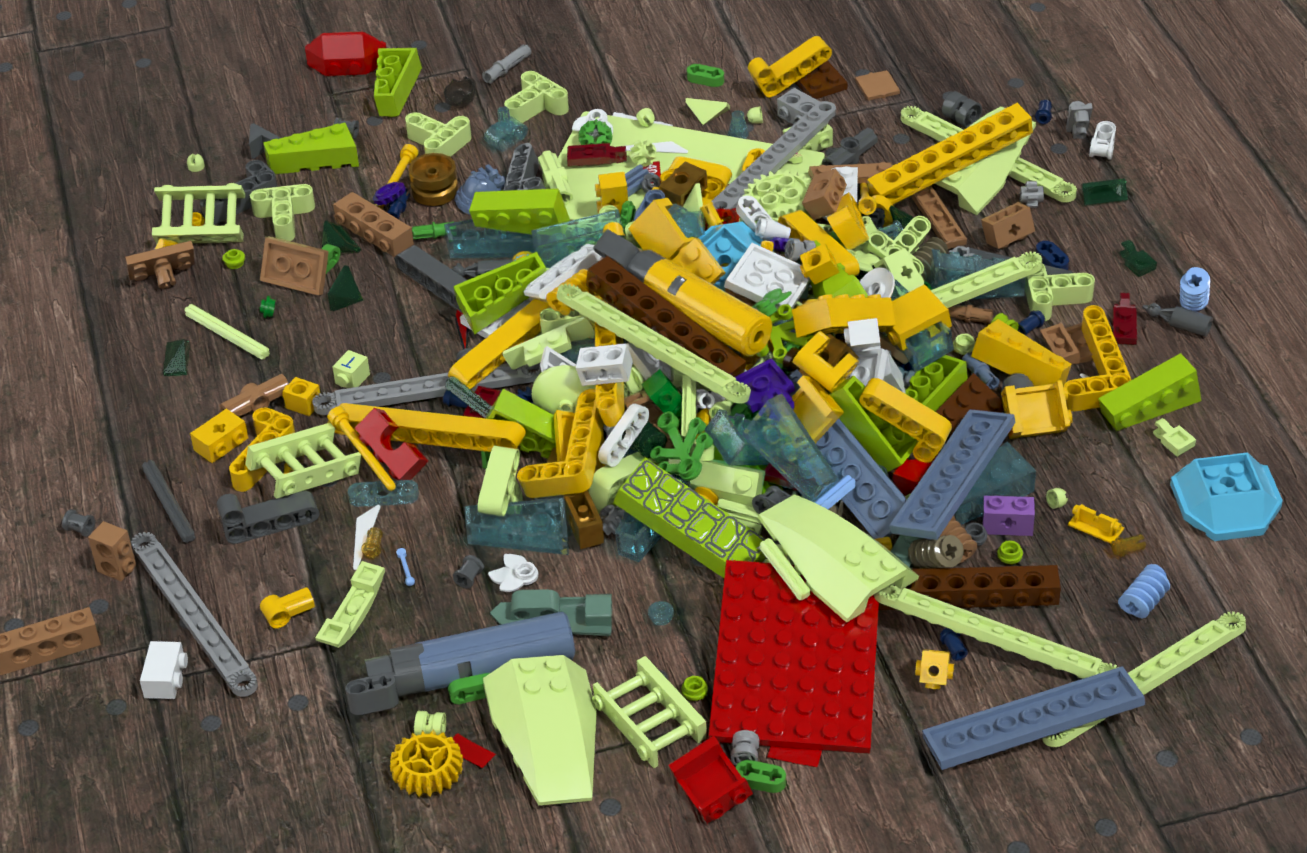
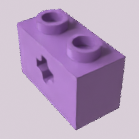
[982,495,1035,536]

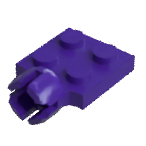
[735,358,795,420]

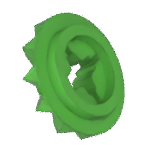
[578,119,613,145]
[620,201,636,236]

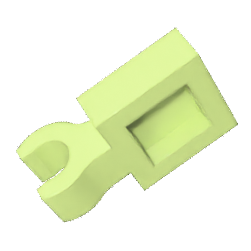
[1153,418,1196,457]

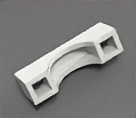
[844,318,881,352]

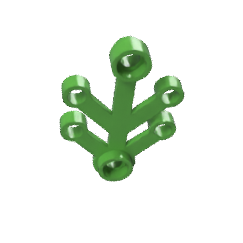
[650,411,713,481]

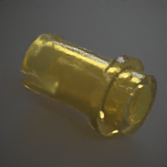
[361,527,383,559]
[1111,534,1146,557]

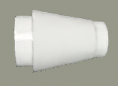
[755,217,791,240]

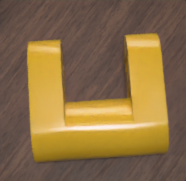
[793,331,859,393]

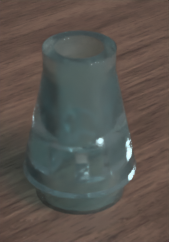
[728,110,749,139]

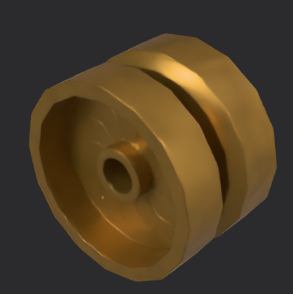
[408,153,458,206]

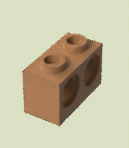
[88,521,136,581]

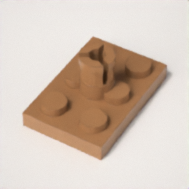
[260,236,329,295]
[125,241,195,289]

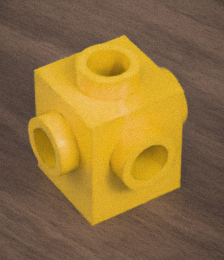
[915,649,954,689]

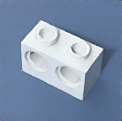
[576,344,633,386]

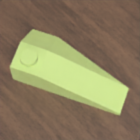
[668,459,765,507]

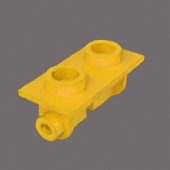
[1068,504,1124,544]

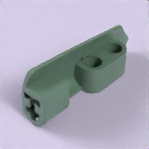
[490,589,612,636]

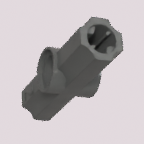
[822,128,878,166]

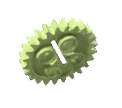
[743,170,811,218]

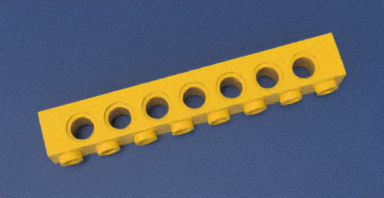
[867,102,1033,205]

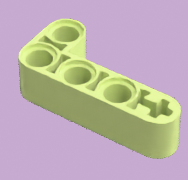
[589,447,668,513]

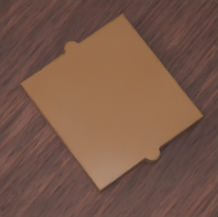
[855,70,900,101]

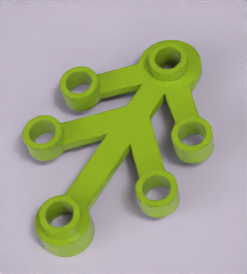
[756,304,815,364]

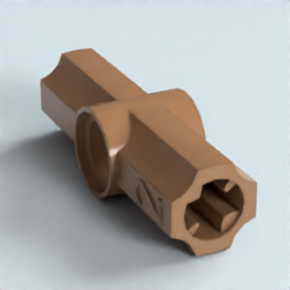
[219,374,289,417]

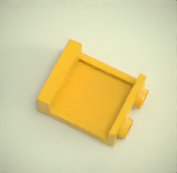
[628,198,695,261]
[880,284,952,351]
[766,375,844,454]
[1001,380,1073,439]

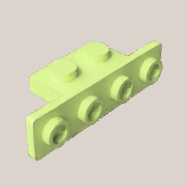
[503,316,595,370]

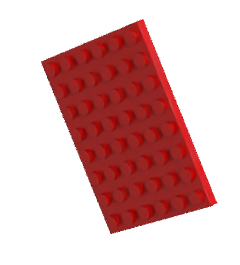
[709,560,879,754]

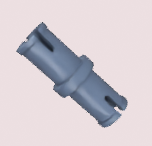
[962,352,999,390]

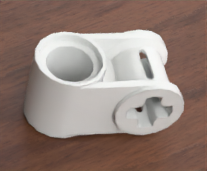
[1089,121,1116,160]

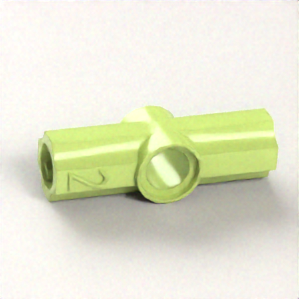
[538,150,573,205]

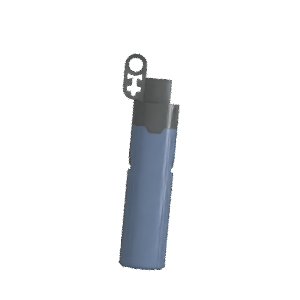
[345,612,575,715]

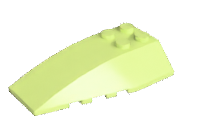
[934,106,1036,215]
[758,494,919,622]
[483,655,597,806]

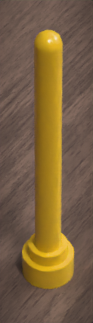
[375,144,419,209]
[858,183,876,215]
[327,406,396,491]

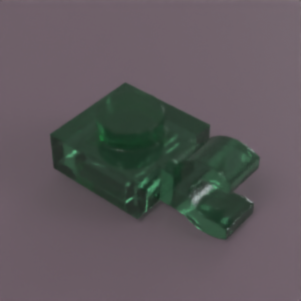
[1120,240,1157,277]

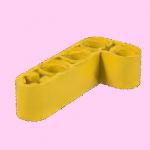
[748,36,832,98]
[827,192,869,250]
[859,378,952,463]
[229,407,295,492]

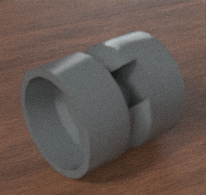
[942,91,982,128]

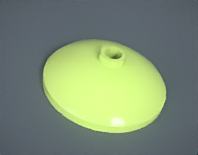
[532,365,596,415]

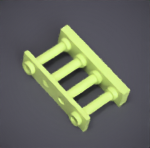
[152,183,245,244]
[245,423,361,499]
[592,656,707,768]

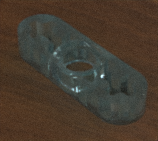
[348,480,419,507]

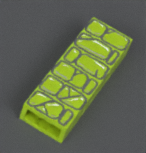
[613,458,766,578]

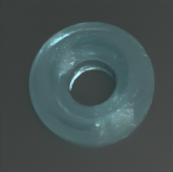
[648,601,674,625]

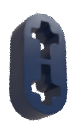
[1036,241,1069,270]

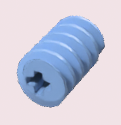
[1180,267,1210,312]
[1118,564,1170,618]

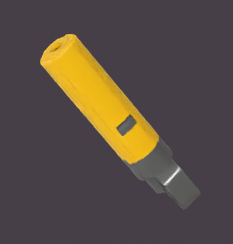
[593,229,772,357]

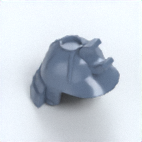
[454,169,505,214]

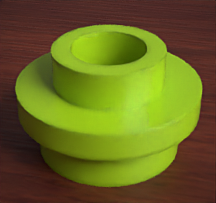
[223,249,245,269]
[997,541,1023,564]
[681,676,708,701]

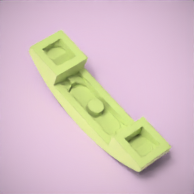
[315,561,385,648]

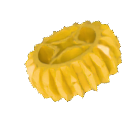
[390,729,463,798]

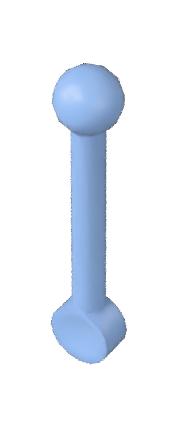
[396,548,415,586]

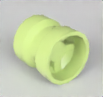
[414,710,446,736]

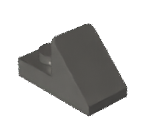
[249,123,280,159]

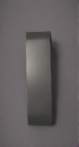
[503,143,546,191]
[200,160,277,224]
[217,491,319,544]

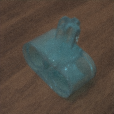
[484,106,528,152]
[672,211,705,238]

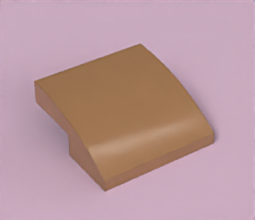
[1040,323,1093,364]

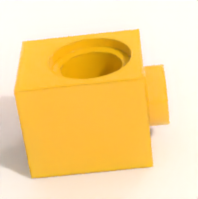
[800,243,840,285]
[283,377,320,416]

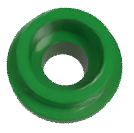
[260,296,276,318]

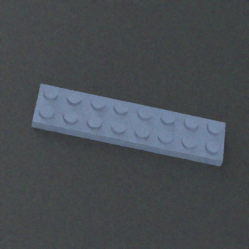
[788,369,907,539]
[889,409,1016,540]
[922,666,1145,770]

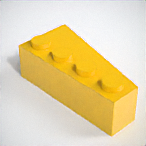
[792,294,896,338]
[971,319,1072,386]

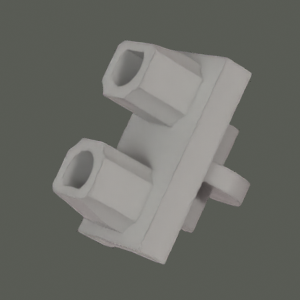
[1066,101,1093,139]

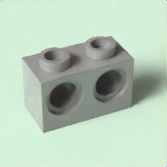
[777,88,825,125]

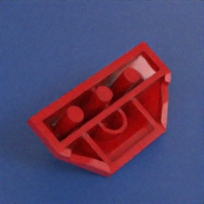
[305,32,387,76]

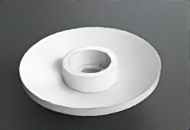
[860,268,895,298]

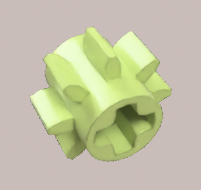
[630,139,656,167]

